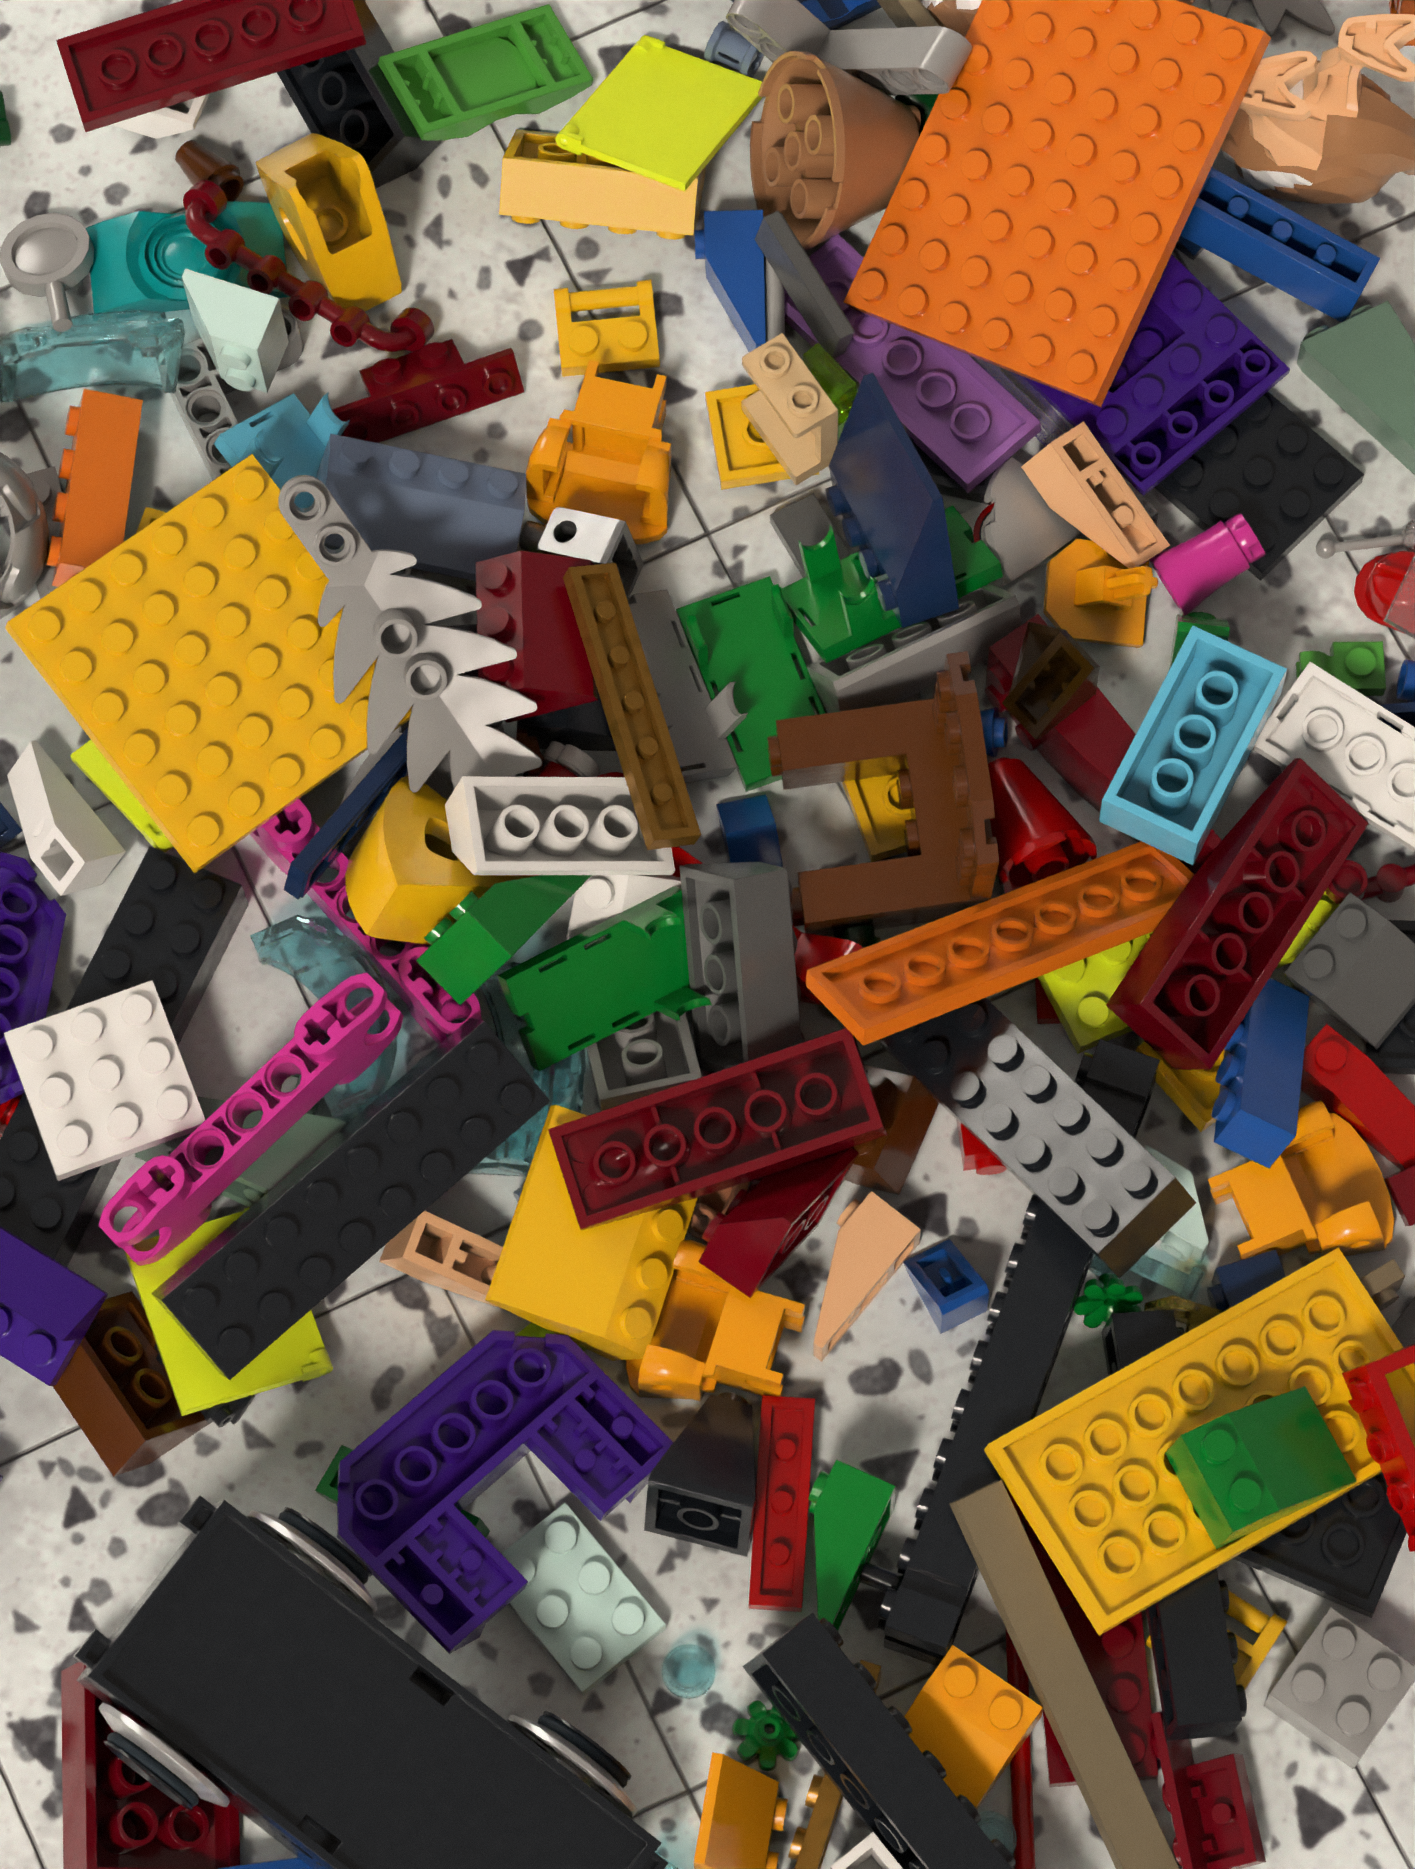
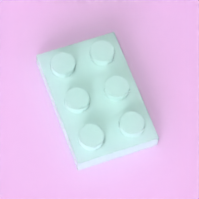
[501,1503,666,1696]

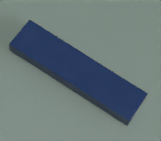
[284,727,408,900]

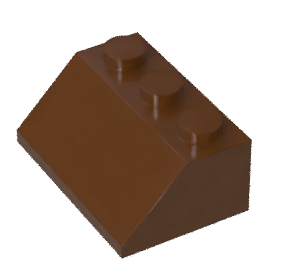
[53,1291,210,1477]

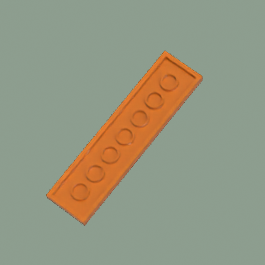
[806,841,1195,1046]

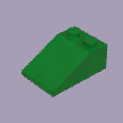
[416,875,592,1005]
[1165,1386,1357,1549]
[808,1460,895,1631]

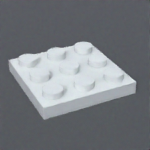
[4,980,205,1181]

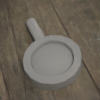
[0,213,94,332]

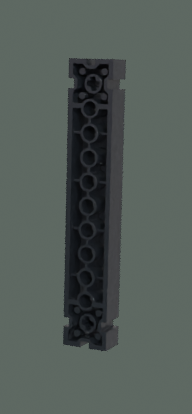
[859,1039,1160,1666]

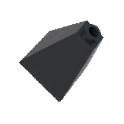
[644,1392,756,1557]

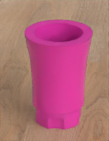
[1149,513,1266,615]

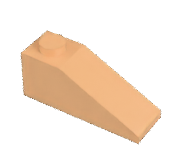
[1021,421,1170,569]
[813,1191,921,1362]
[379,1211,507,1311]

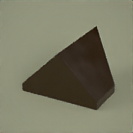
[1002,621,1100,740]

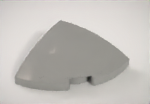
[984,457,1081,585]

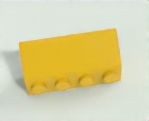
[499,129,707,240]

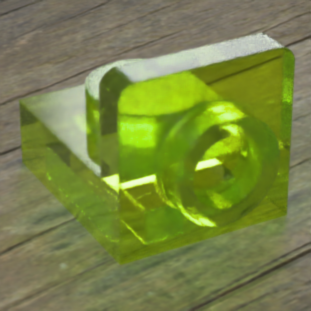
[803,343,857,426]

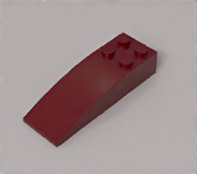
[984,614,1222,874]
[1106,758,1369,1070]
[548,1028,888,1231]

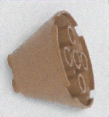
[750,51,921,250]

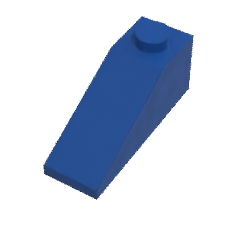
[695,210,766,352]

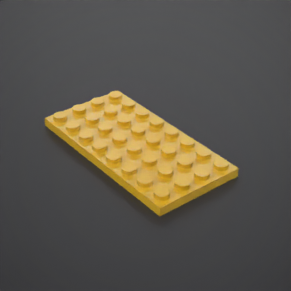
[984,1247,1415,1636]

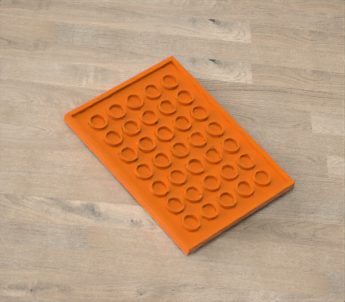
[844,0,1271,407]

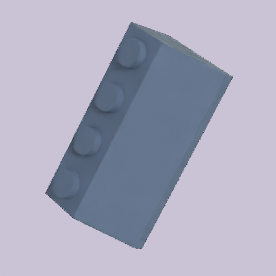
[317,434,526,581]

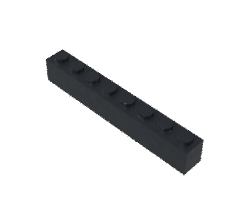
[1101,1309,1247,1741]

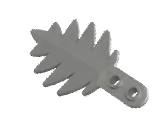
[278,475,542,792]

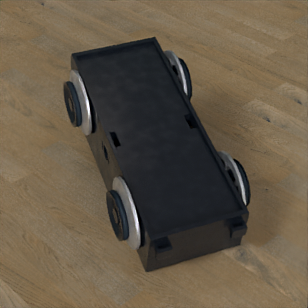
[73,1496,668,1869]

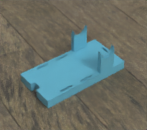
[214,392,350,508]

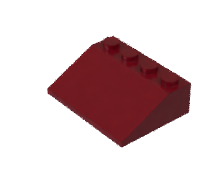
[61,1662,240,1869]

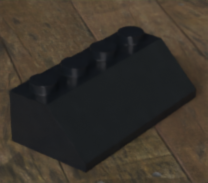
[277,0,442,189]

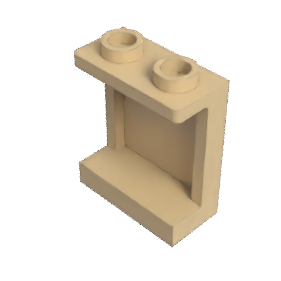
[741,333,838,485]

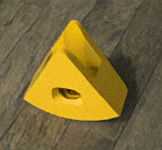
[256,133,402,311]
[345,775,539,945]

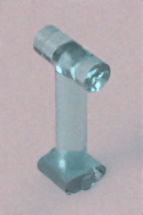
[1089,1255,1205,1307]

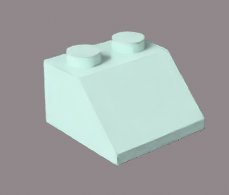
[182,268,289,393]

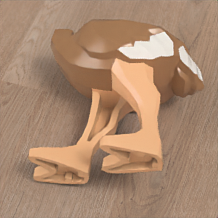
[1220,14,1415,204]

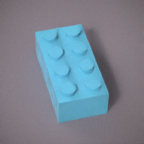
[1099,626,1287,865]

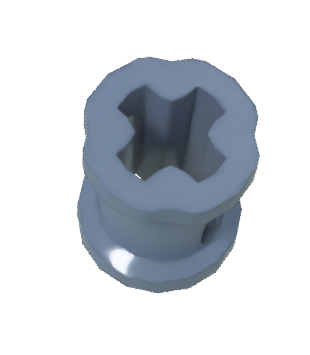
[704,21,764,78]

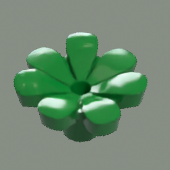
[1074,1273,1143,1328]
[732,1700,799,1771]

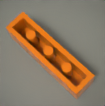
[46,389,143,587]

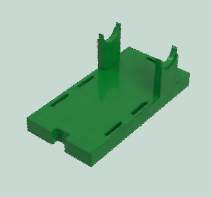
[782,505,1003,663]
[676,576,825,792]
[497,886,712,1071]

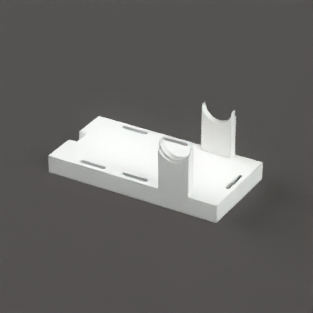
[1253,662,1415,853]

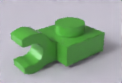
[1295,641,1386,696]

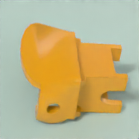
[526,360,671,544]
[1208,1100,1394,1260]
[626,1239,805,1402]

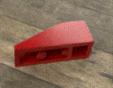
[1301,1023,1415,1170]

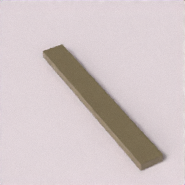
[949,1480,1180,1869]

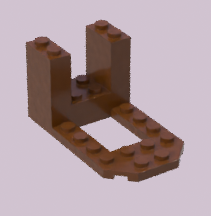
[767,651,999,936]

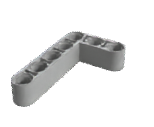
[726,0,973,95]
[163,307,303,481]

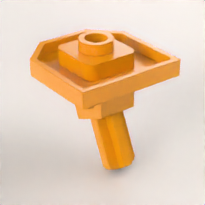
[1043,539,1158,648]

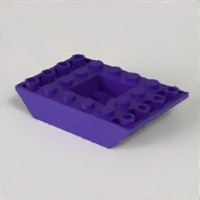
[984,254,1290,496]

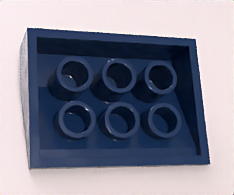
[825,373,959,628]

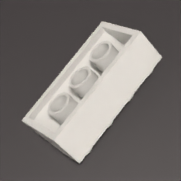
[445,776,675,875]

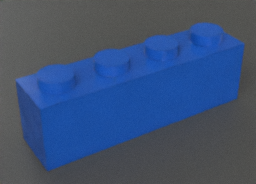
[1180,167,1380,322]
[1212,978,1310,1168]

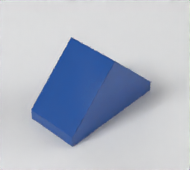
[716,794,783,867]
[903,1239,989,1334]

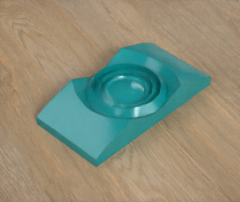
[86,201,289,320]

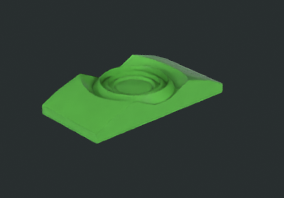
[378,4,593,141]

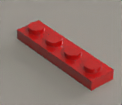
[749,1395,815,1612]

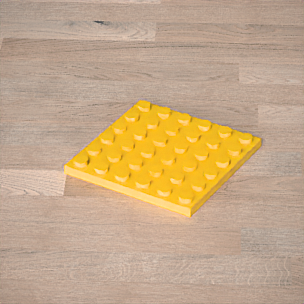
[5,454,412,873]

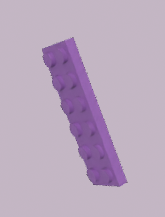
[784,234,1041,493]

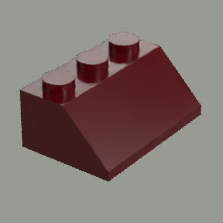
[475,551,598,723]
[698,1148,859,1298]

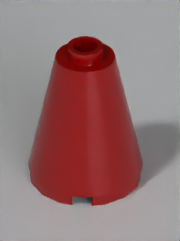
[988,757,1097,893]

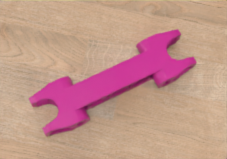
[250,799,482,1045]
[98,973,404,1266]

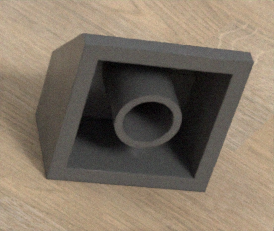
[1284,893,1415,1050]

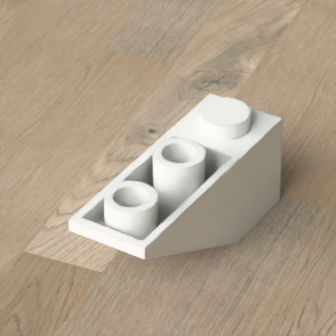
[7,740,126,896]

